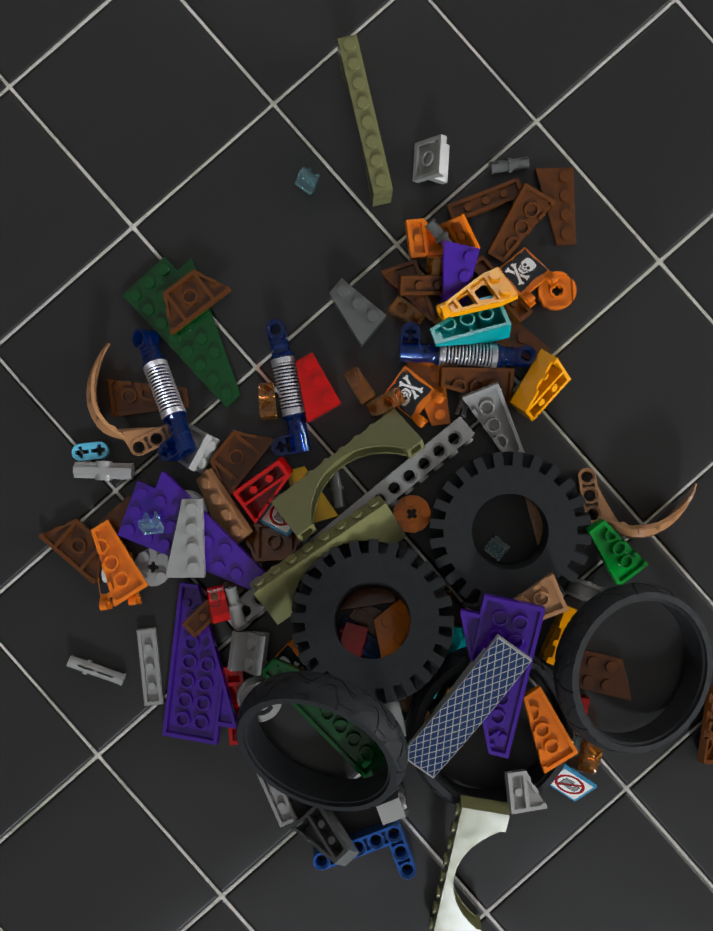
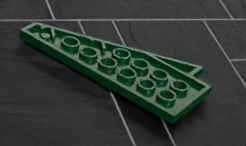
[122,257,241,408]
[261,657,407,778]

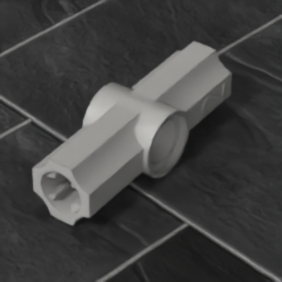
[73,461,135,480]

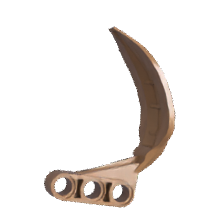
[86,343,183,456]
[576,468,697,539]

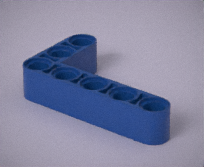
[313,820,416,879]

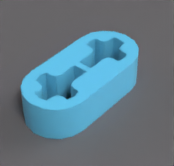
[72,442,110,461]

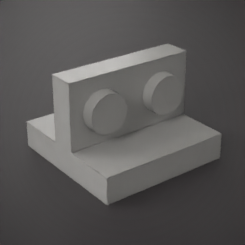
[412,134,450,184]
[172,424,221,474]
[227,631,270,676]

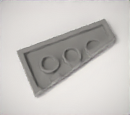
[461,382,525,453]
[165,498,206,578]

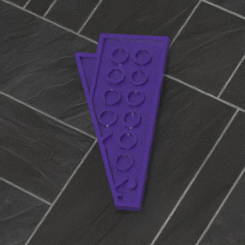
[117,471,266,590]
[162,582,237,745]
[460,593,545,758]

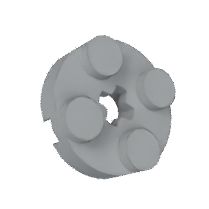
[135,548,170,586]

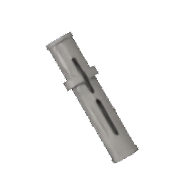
[67,655,126,686]

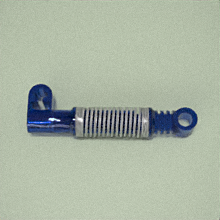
[266,319,312,456]
[399,322,537,368]
[132,329,197,462]

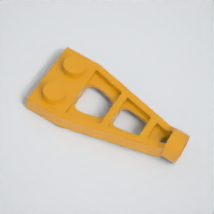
[436,267,518,320]

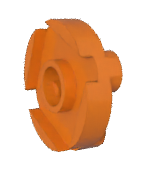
[537,271,577,311]
[393,495,431,533]

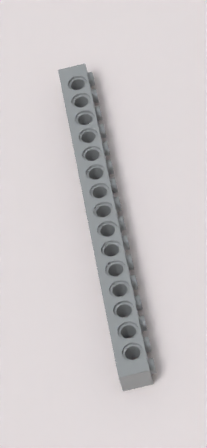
[228,416,475,631]

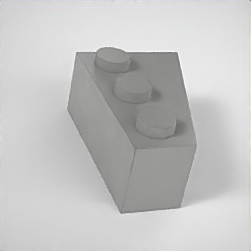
[376,783,409,825]

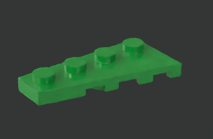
[585,518,649,585]

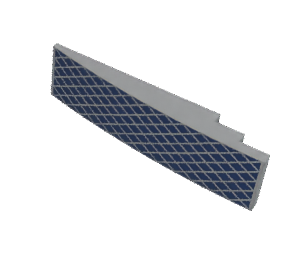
[407,634,532,778]

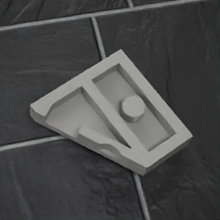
[505,769,547,814]

